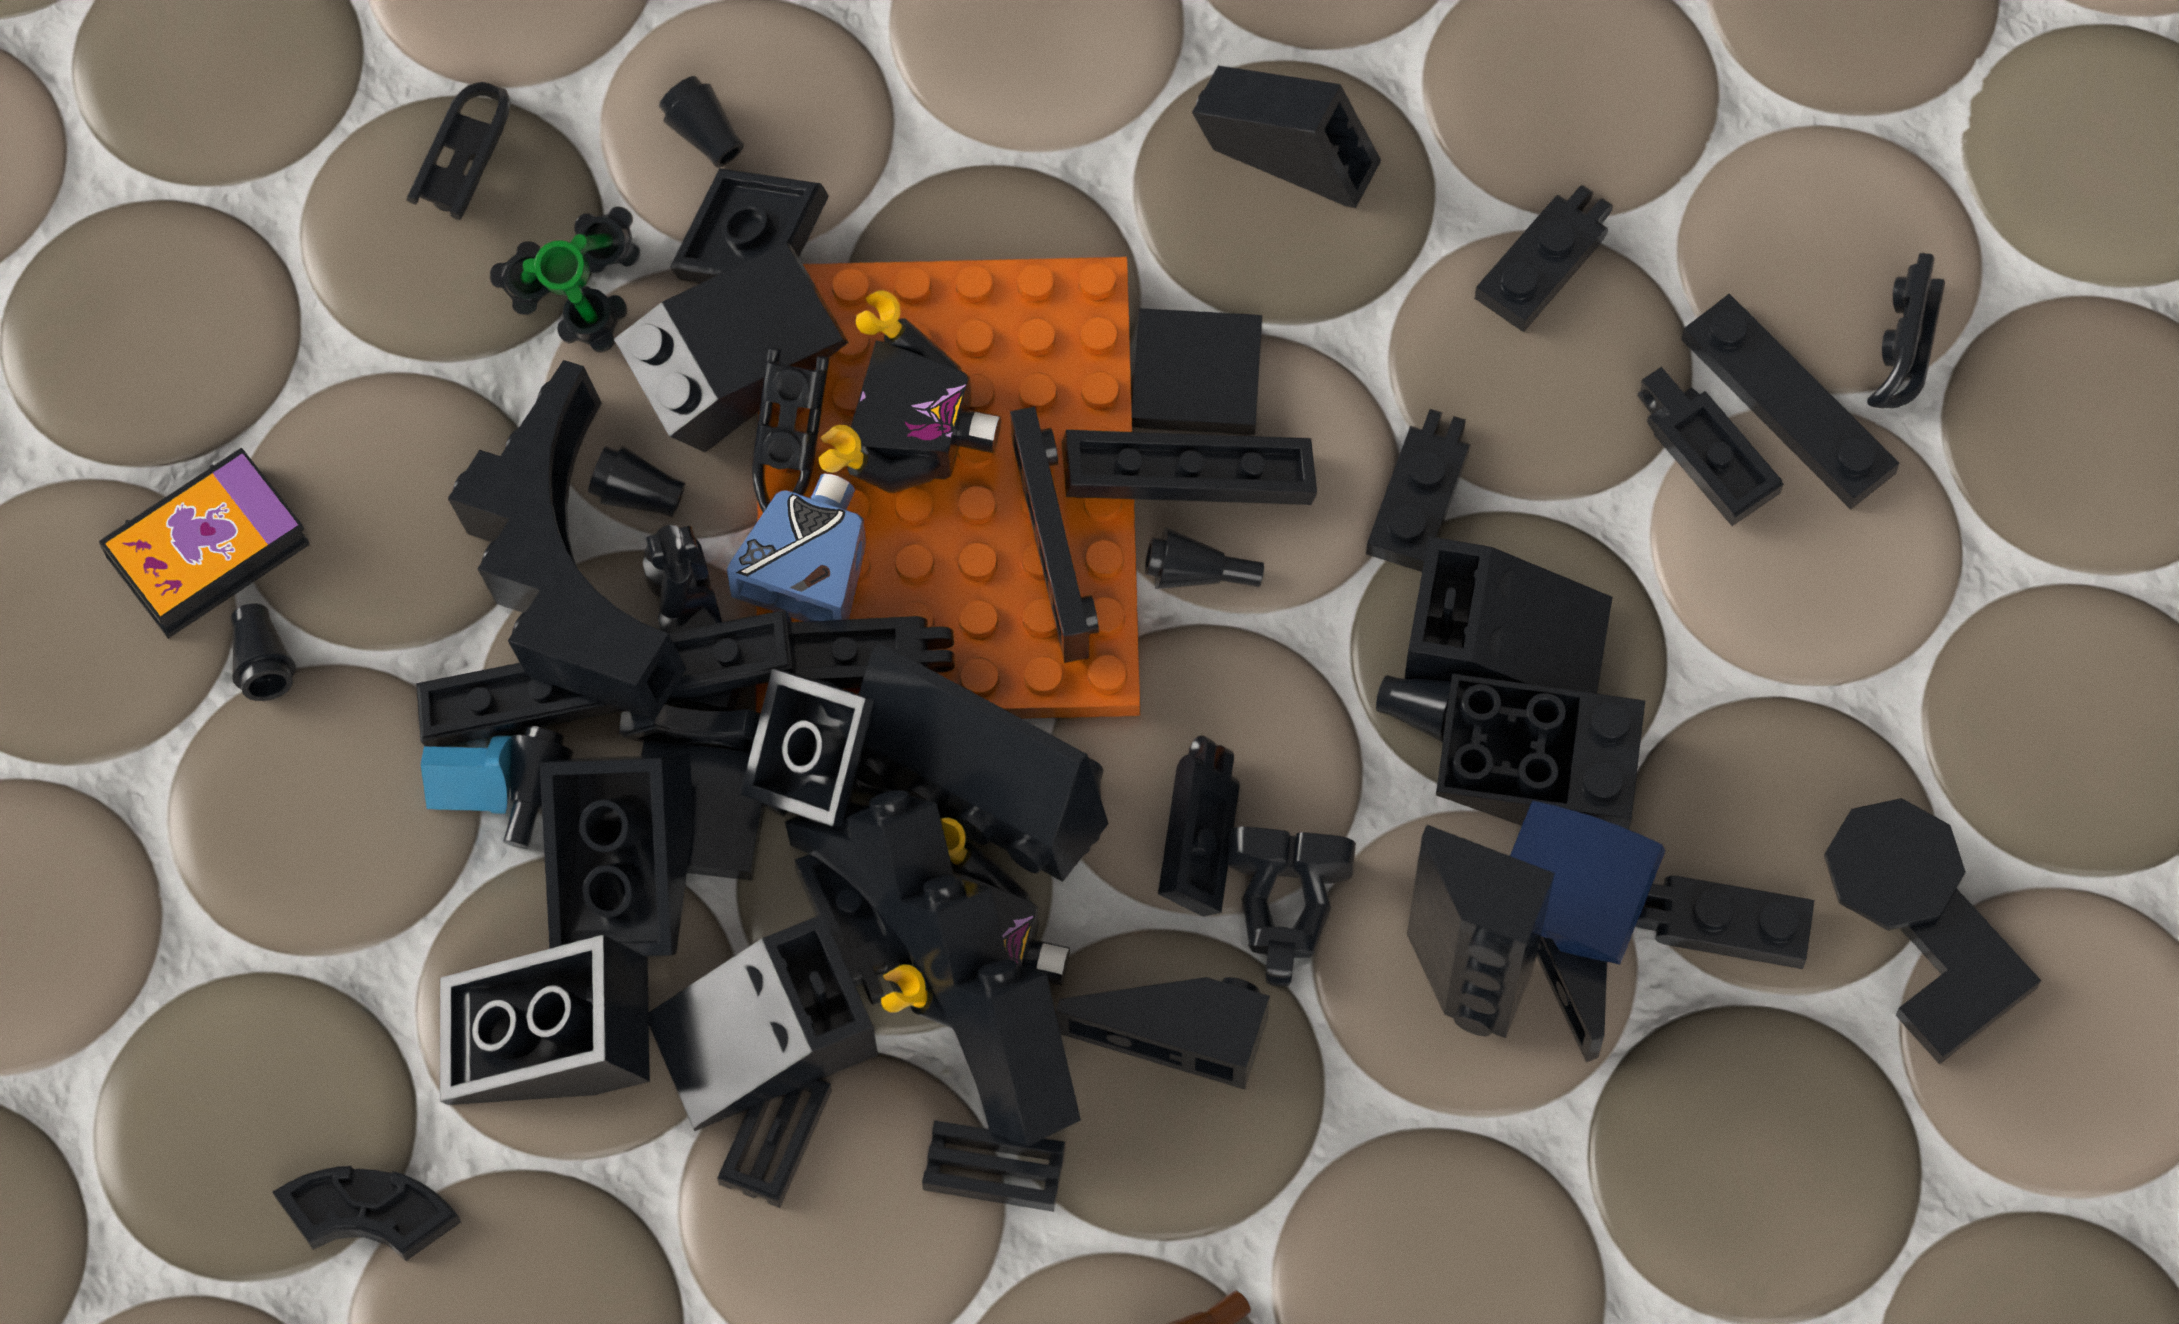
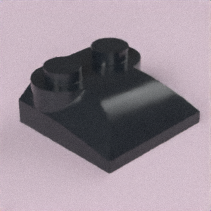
[740,669,874,827]

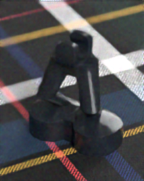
[643,525,722,633]
[1227,826,1356,987]

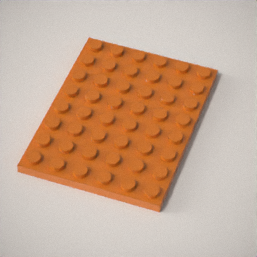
[756,257,1140,719]

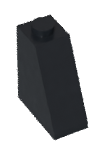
[1192,65,1381,208]

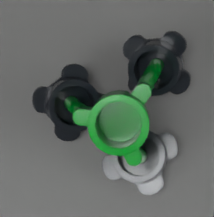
[489,206,641,352]

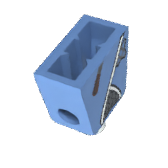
[727,474,866,621]

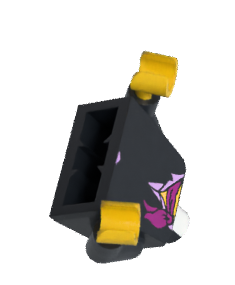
[819,290,1001,493]
[881,818,1070,1029]

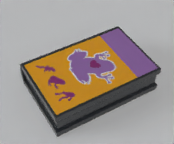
[99,447,310,639]

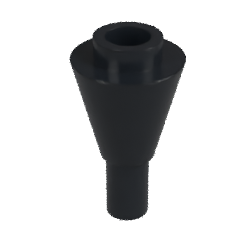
[1145,527,1264,589]
[503,727,574,849]

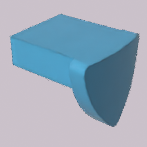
[421,736,511,814]

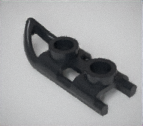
[406,82,510,220]
[1867,253,1945,408]
[752,348,829,513]

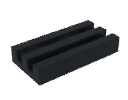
[717,1079,832,1208]
[922,1120,1066,1212]

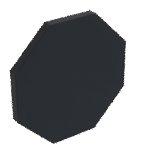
[1824,798,1966,931]

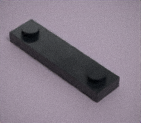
[1681,293,1899,510]
[1010,407,1099,663]
[1061,430,1317,505]

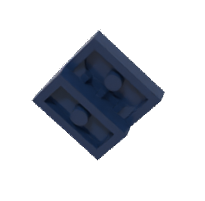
[1510,800,1666,965]

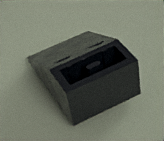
[1404,536,1613,694]
[1436,674,1645,830]
[649,914,878,1131]

